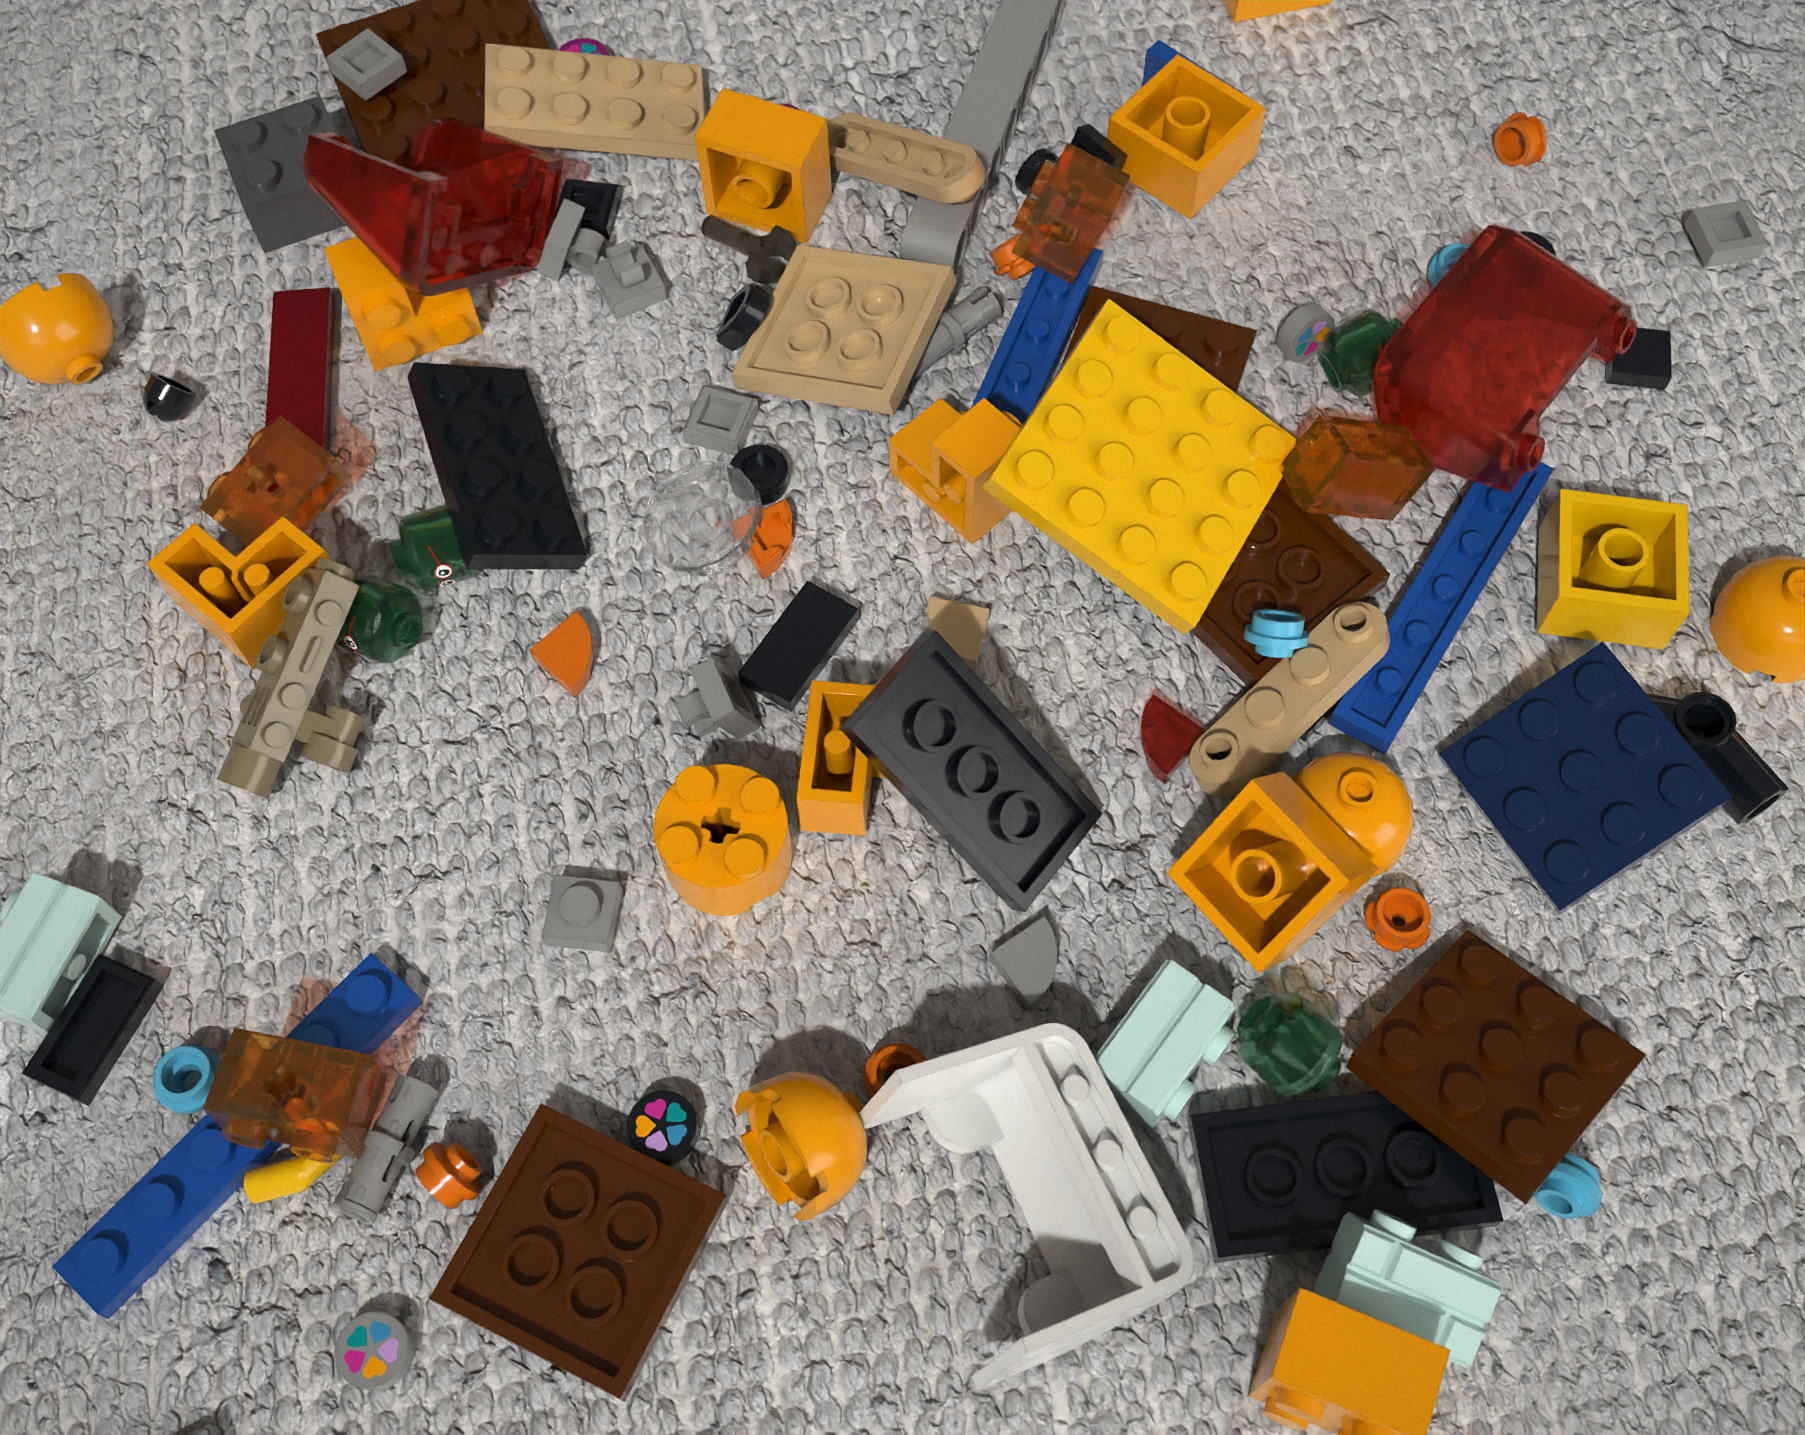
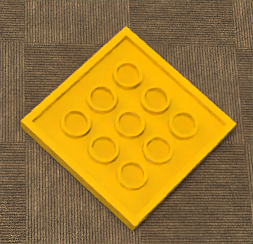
[982,298,1302,635]

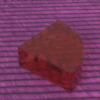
[1140,694,1205,784]

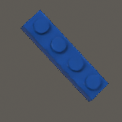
[970,235,1103,425]

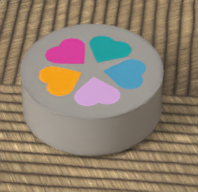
[1276,303,1335,363]
[334,1311,414,1391]

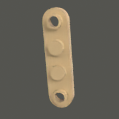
[827,113,985,204]
[1189,602,1390,797]

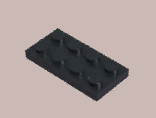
[407,362,588,570]
[839,630,1102,912]
[1187,1091,1504,1263]

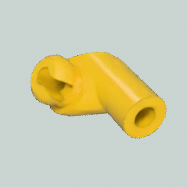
[244,1118,346,1204]

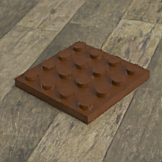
[315,0,551,196]

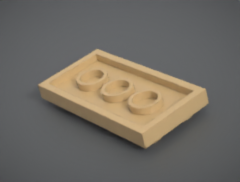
[484,43,705,161]

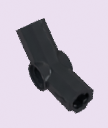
[1647,692,1789,825]

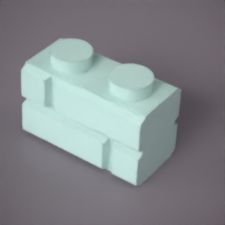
[0,872,122,1035]
[1094,959,1236,1130]
[1314,1209,1502,1368]

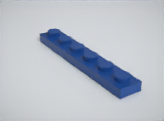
[1328,442,1554,755]
[52,953,423,1319]

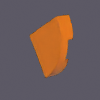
[733,498,794,580]
[530,611,594,698]

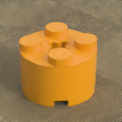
[653,764,793,916]

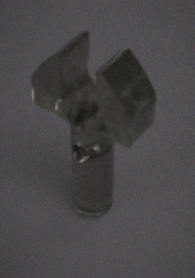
[701,215,797,284]

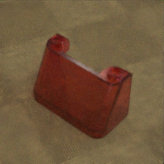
[303,117,564,296]
[1373,224,1637,493]

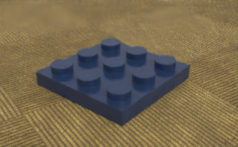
[1439,642,1732,915]

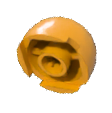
[0,273,114,385]
[1710,555,1805,684]
[1292,751,1413,883]
[735,1071,867,1221]

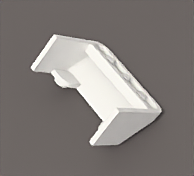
[858,1023,1194,1391]

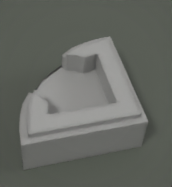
[990,916,1058,1013]

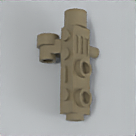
[217,557,365,798]

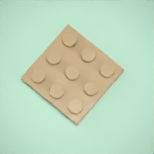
[731,245,956,415]

